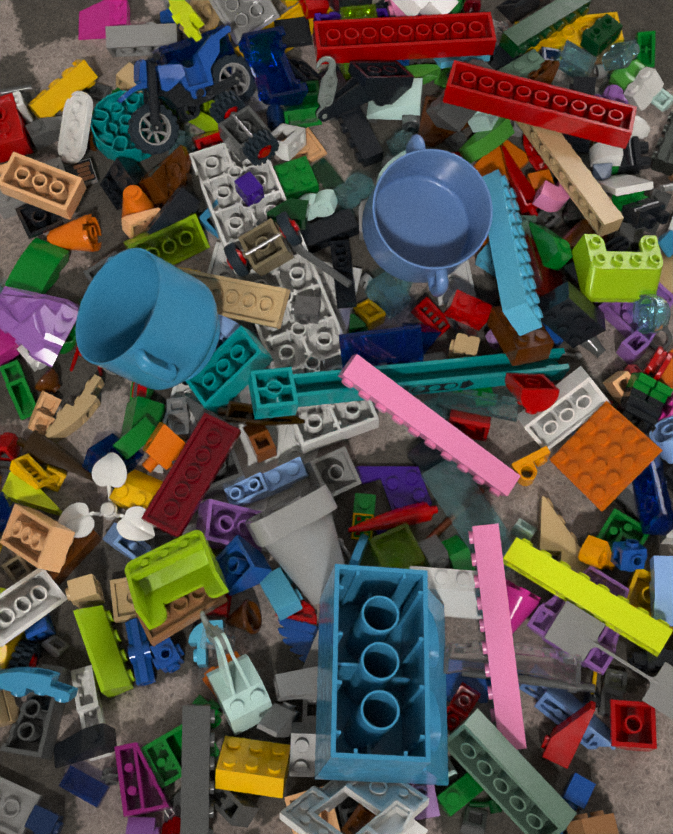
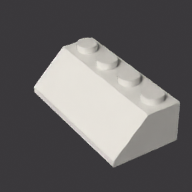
[516,366,610,450]
[409,566,483,619]
[0,568,67,647]

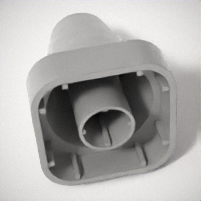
[245,483,345,605]

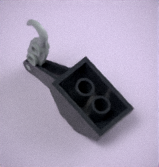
[315,56,414,122]

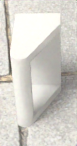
[271,123,306,161]

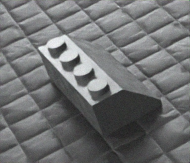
[426,59,495,132]

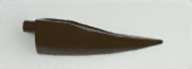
[218,401,305,426]
[16,430,94,482]

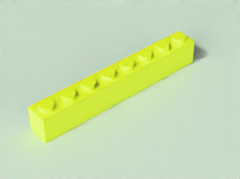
[503,537,673,657]

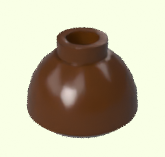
[35,368,62,394]

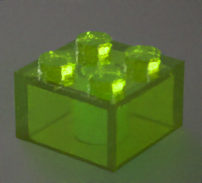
[368,522,426,569]

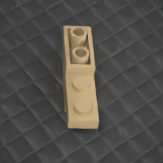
[45,374,105,443]

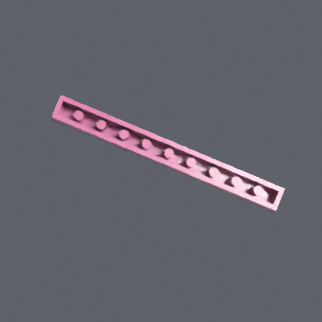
[338,354,520,497]
[468,523,527,749]

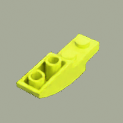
[168,0,205,42]

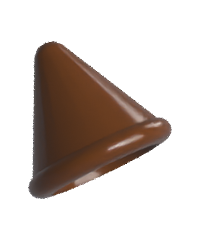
[225,599,262,634]

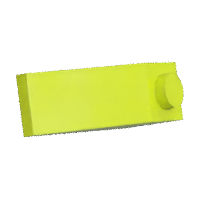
[0,472,62,516]

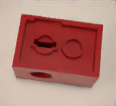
[0,93,34,163]

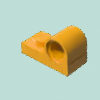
[510,446,551,486]
[578,535,615,571]

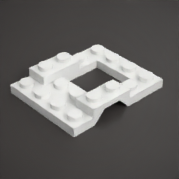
[279,780,429,834]

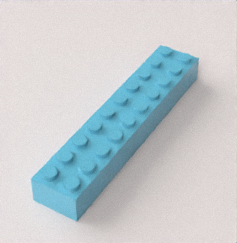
[482,169,543,336]

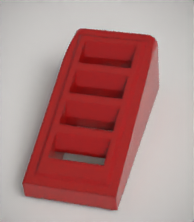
[411,297,451,337]

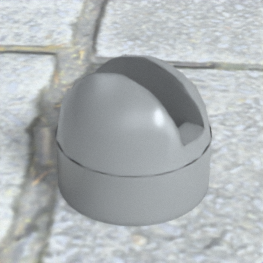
[594,64,608,79]
[359,273,376,290]

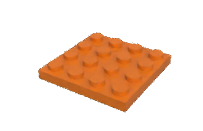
[549,401,663,512]

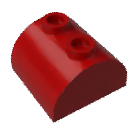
[505,373,560,414]

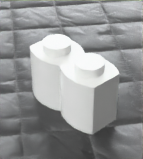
[624,67,664,111]

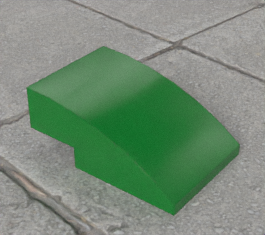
[5,237,69,294]
[141,724,220,789]

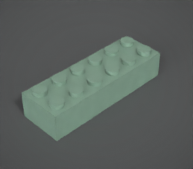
[448,708,576,834]

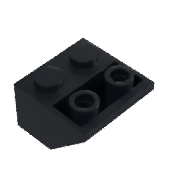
[100,157,145,210]

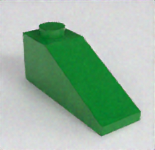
[529,222,573,271]
[436,773,484,817]

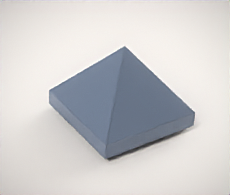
[592,163,612,180]

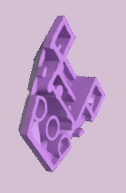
[0,286,80,368]
[527,566,629,675]

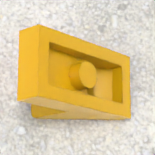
[353,298,386,331]

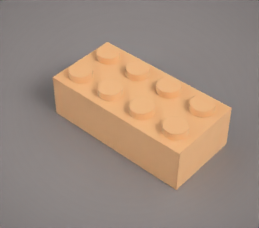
[0,152,86,220]
[0,504,75,573]

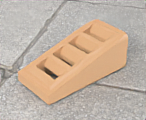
[121,207,160,239]

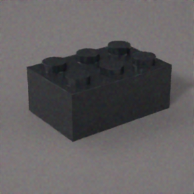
[538,281,606,348]

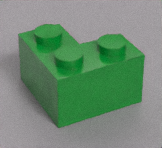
[596,508,652,552]

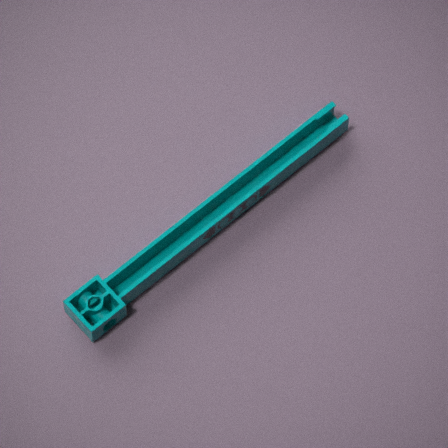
[248,348,570,419]

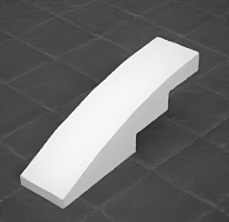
[71,665,112,761]

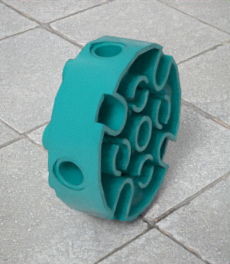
[90,91,165,162]

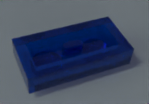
[59,765,110,808]

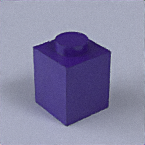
[234,171,264,207]

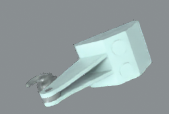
[200,610,272,736]

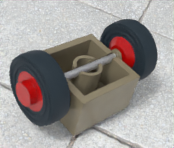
[224,211,302,277]

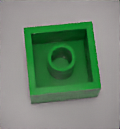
[273,156,319,199]

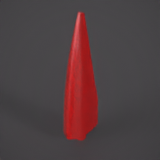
[501,146,538,217]
[348,501,438,532]

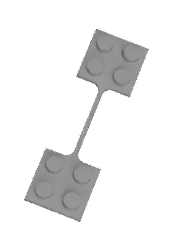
[544,601,673,720]

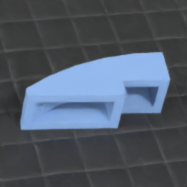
[649,556,673,627]

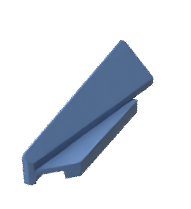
[519,665,616,750]

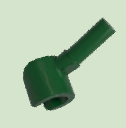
[470,800,502,814]

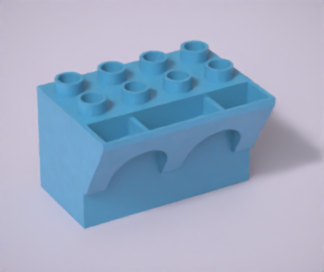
[315,564,449,786]

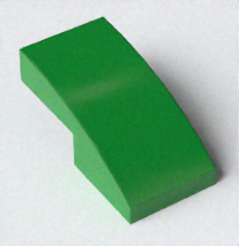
[113,416,155,460]

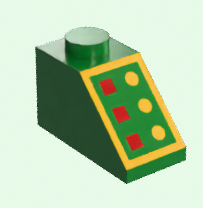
[351,493,376,541]

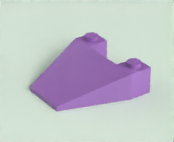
[592,282,673,365]

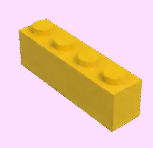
[27,59,98,119]

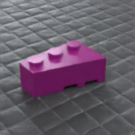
[114,742,173,818]

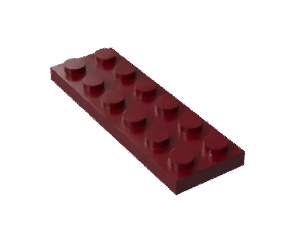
[141,412,241,538]

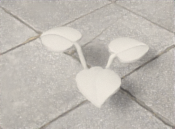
[58,452,155,541]

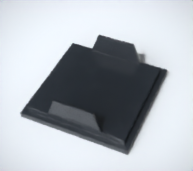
[274,17,313,49]

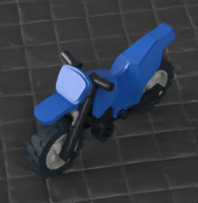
[117,25,258,155]

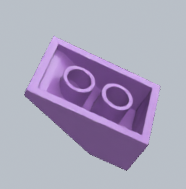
[196,499,262,552]

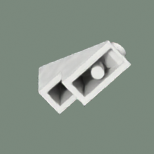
[392,0,459,16]

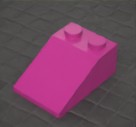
[78,0,130,40]

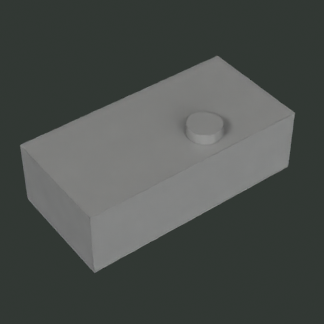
[105,22,182,57]

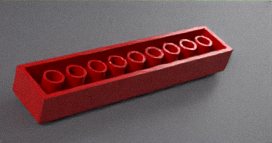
[313,12,497,64]
[443,60,637,149]

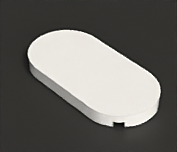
[58,91,93,164]

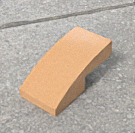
[28,390,62,435]

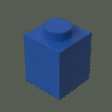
[561,773,596,812]

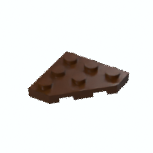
[418,96,470,147]
[155,145,192,209]

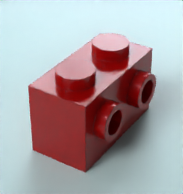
[443,289,493,331]

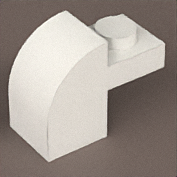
[589,142,623,170]

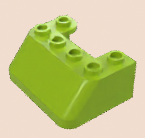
[572,234,663,303]
[125,530,229,630]

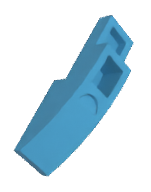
[0,667,78,703]

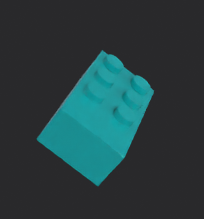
[186,325,274,414]

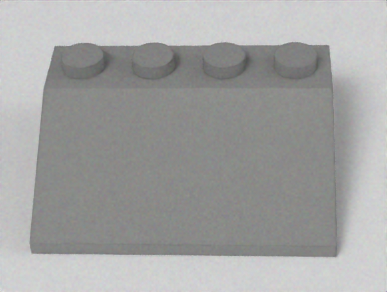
[209,0,280,45]

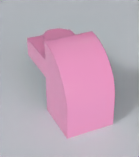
[532,180,570,212]

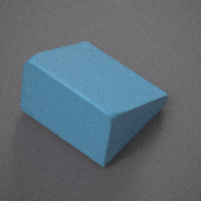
[658,230,673,257]

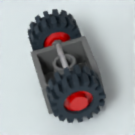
[209,90,279,166]

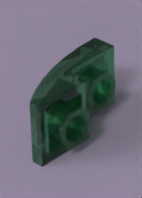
[311,158,345,192]

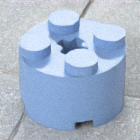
[649,415,673,464]

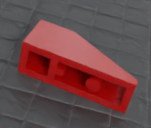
[541,701,596,769]

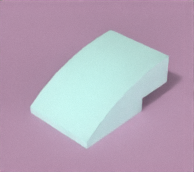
[366,78,423,120]

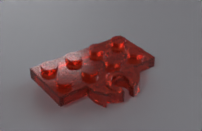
[524,234,565,295]

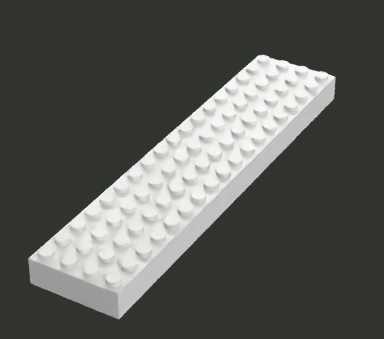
[189,143,379,455]

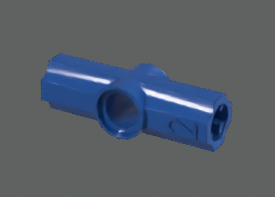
[125,618,156,687]

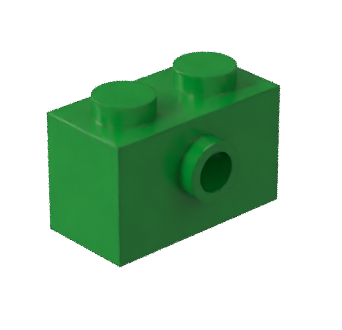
[283,102,322,129]

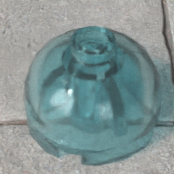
[632,294,671,334]

